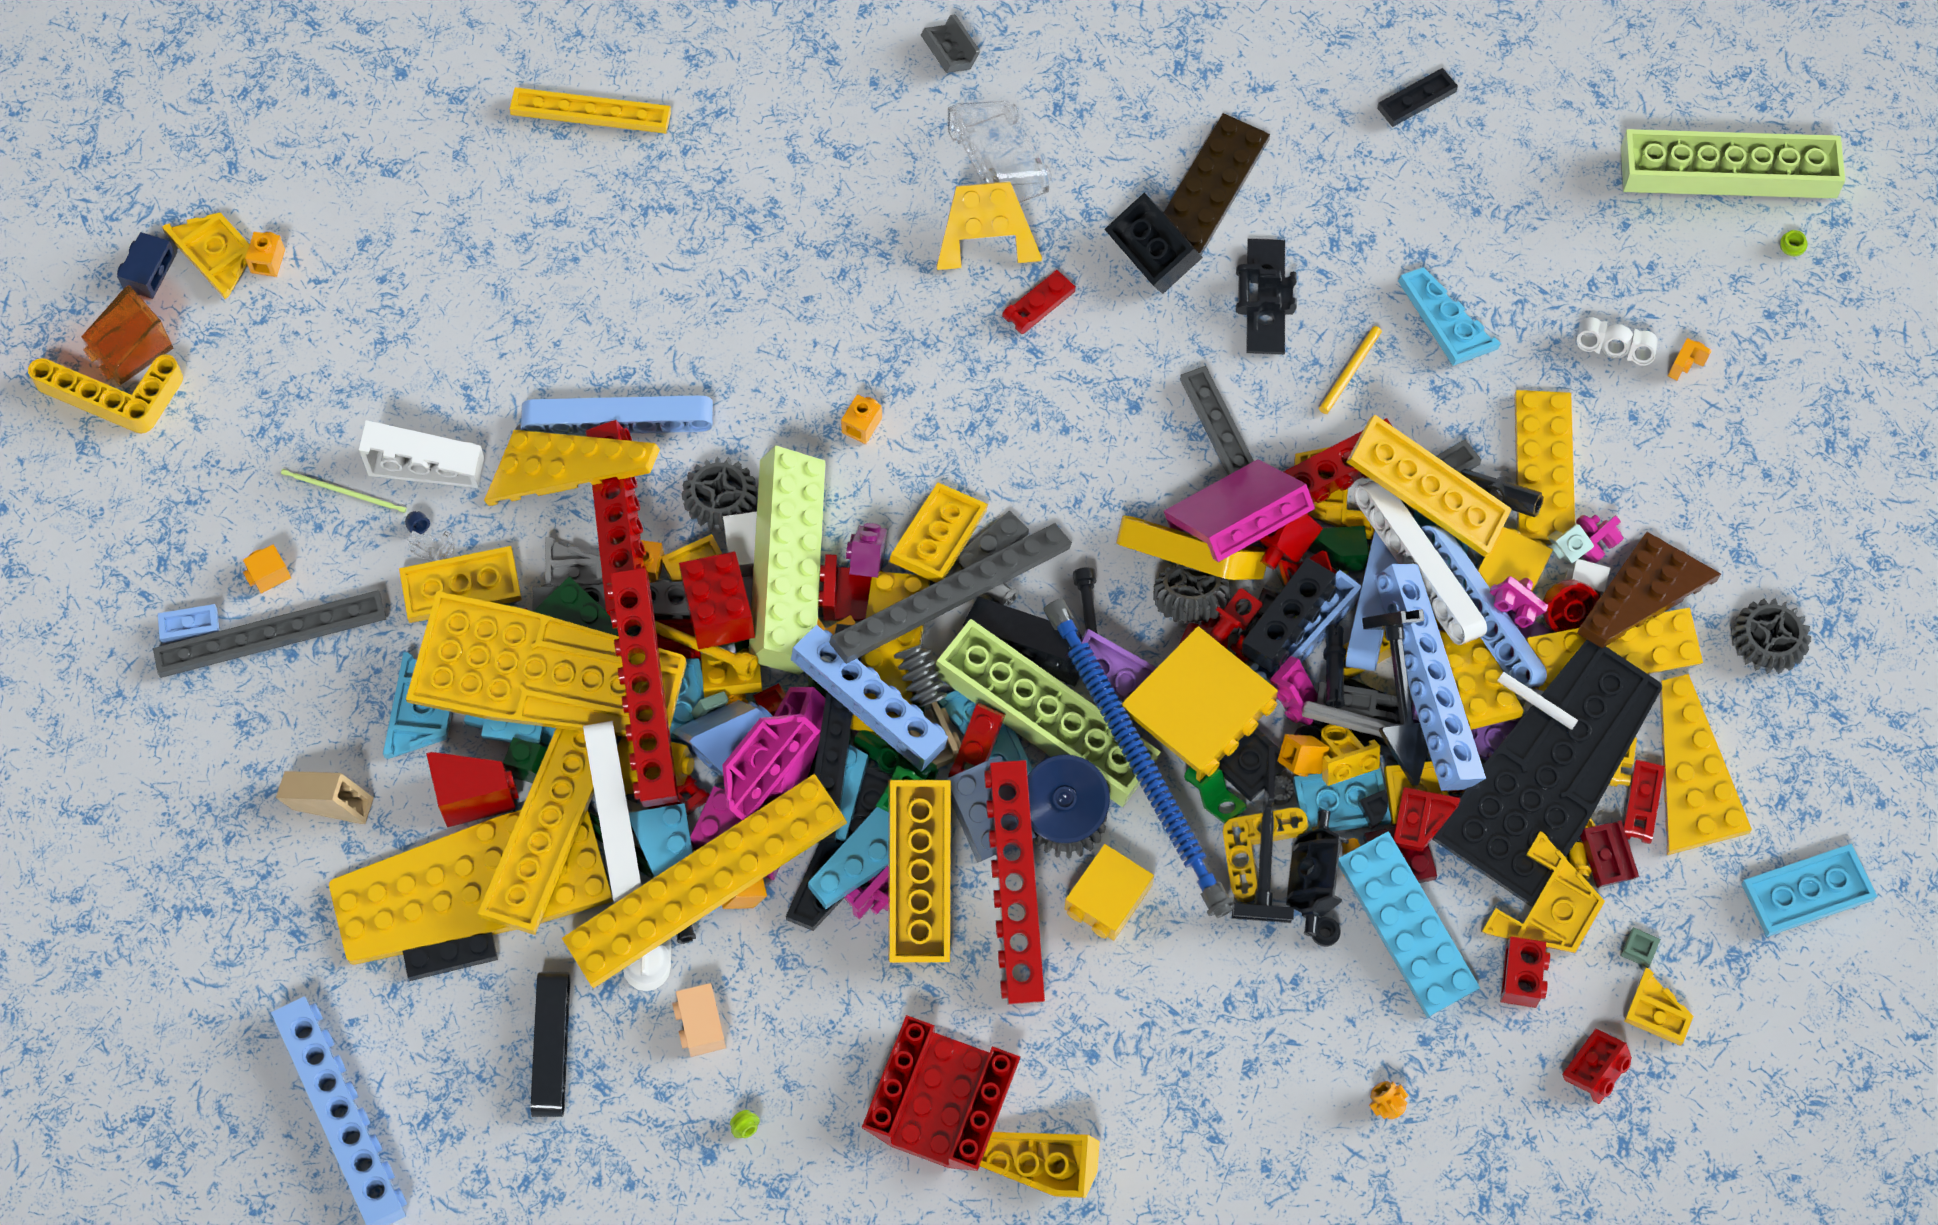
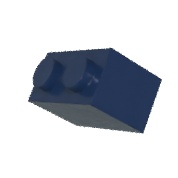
[117,232,176,299]

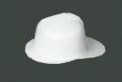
[623,939,671,991]

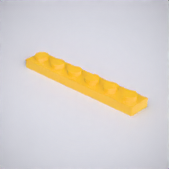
[509,87,671,134]

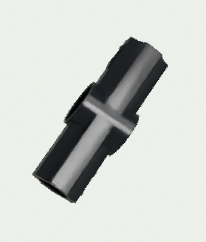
[1460,468,1544,517]

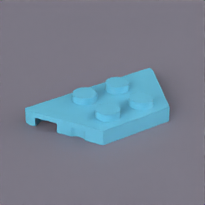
[383,652,452,759]

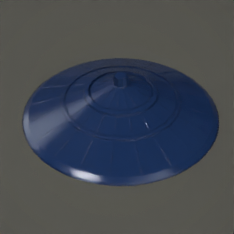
[1027,755,1110,843]

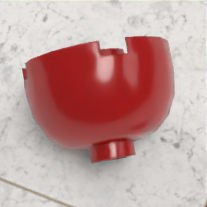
[1543,579,1600,632]

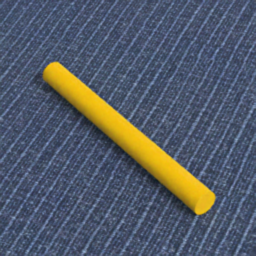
[1319,326,1382,414]

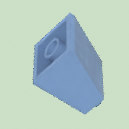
[672,700,773,776]

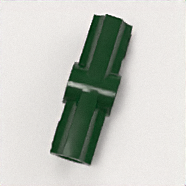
[853,730,939,780]

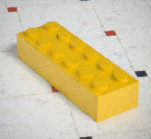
[888,780,951,963]

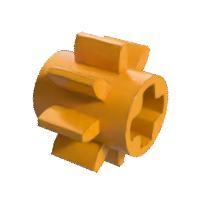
[1369,1081,1408,1119]

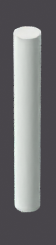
[1498,672,1578,730]

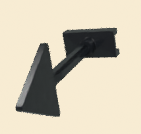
[1362,609,1428,786]
[1231,746,1294,923]

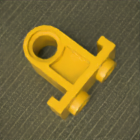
[1321,724,1380,786]

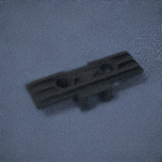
[1236,238,1297,355]

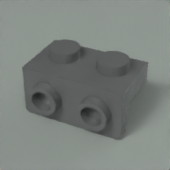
[921,14,980,73]

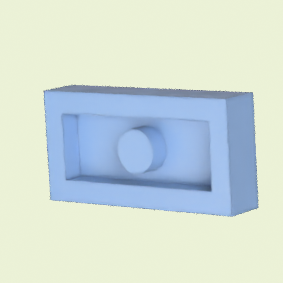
[158,604,219,644]

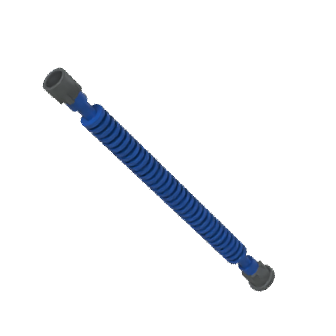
[1043,598,1235,919]

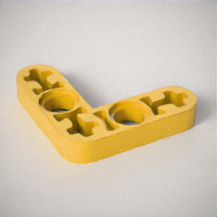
[1223,808,1309,903]

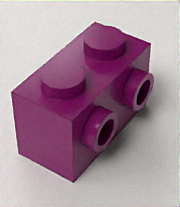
[846,523,887,578]

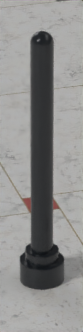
[1073,567,1098,634]

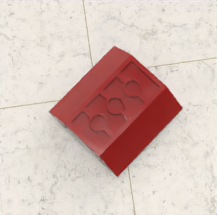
[862,1015,1021,1171]

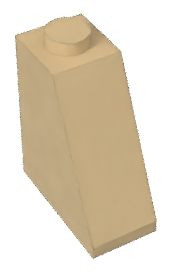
[276,771,374,824]

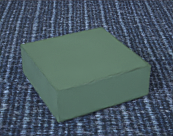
[691,691,729,720]
[1620,927,1661,968]

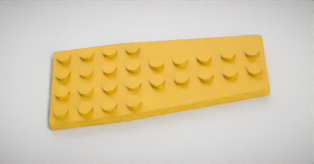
[406,591,687,740]
[329,809,614,965]

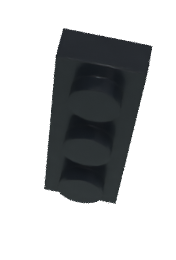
[1377,68,1458,127]
[403,932,498,981]

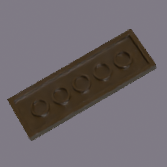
[1164,113,1270,256]

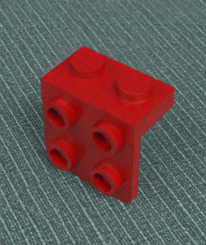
[818,554,883,621]

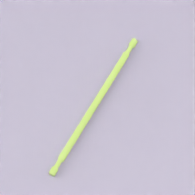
[281,469,406,513]

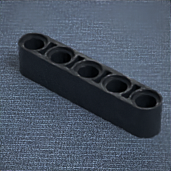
[531,972,570,1117]

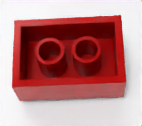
[679,551,755,650]

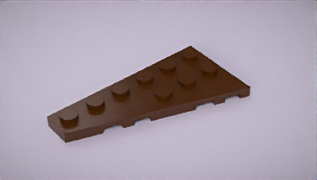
[1577,532,1721,648]

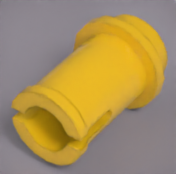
[1568,842,1592,880]

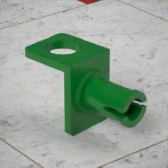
[1184,767,1247,824]

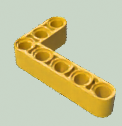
[28,354,183,434]
[1116,515,1267,580]

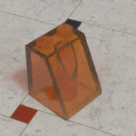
[81,285,174,386]

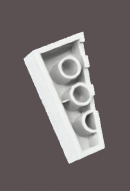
[359,420,485,488]

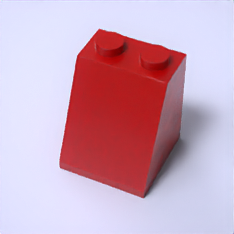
[426,752,519,828]

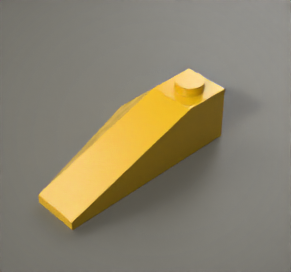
[980,1132,1100,1198]

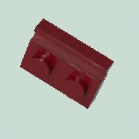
[1580,821,1639,888]

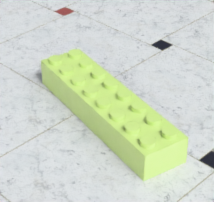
[1620,129,1845,198]
[748,445,825,675]
[935,619,1161,807]

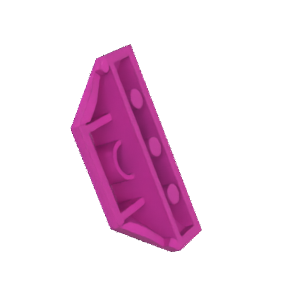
[722,714,820,821]

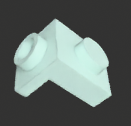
[1547,524,1594,563]

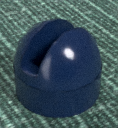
[405,511,430,536]

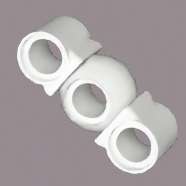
[1577,317,1657,365]

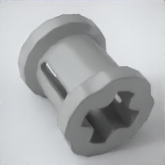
[983,583,1019,607]

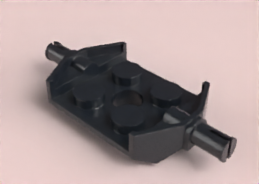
[1286,810,1349,937]

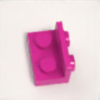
[1269,656,1318,725]

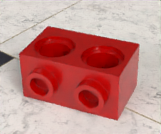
[1500,936,1550,1008]

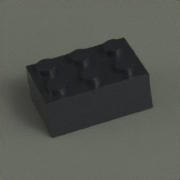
[1104,192,1203,294]

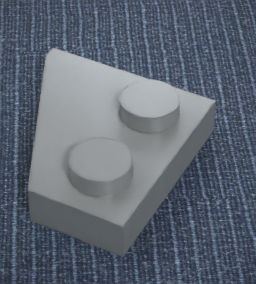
[545,537,603,586]

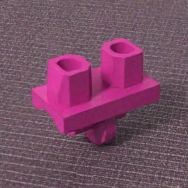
[1576,515,1624,563]
[1489,576,1548,628]
[844,866,888,920]

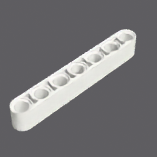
[1354,481,1487,645]
[583,721,641,903]

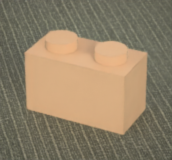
[672,983,726,1057]

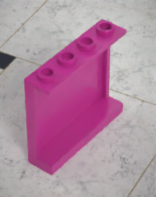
[1164,459,1315,562]

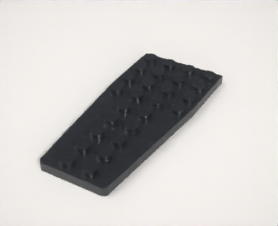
[1432,640,1662,907]

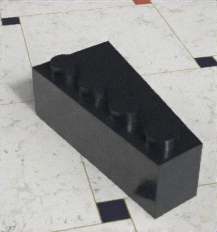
[963,597,1082,687]

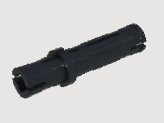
[1323,625,1346,708]

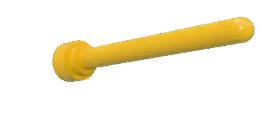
[637,621,758,678]

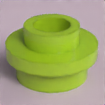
[1780,230,1808,257]
[730,1110,760,1138]

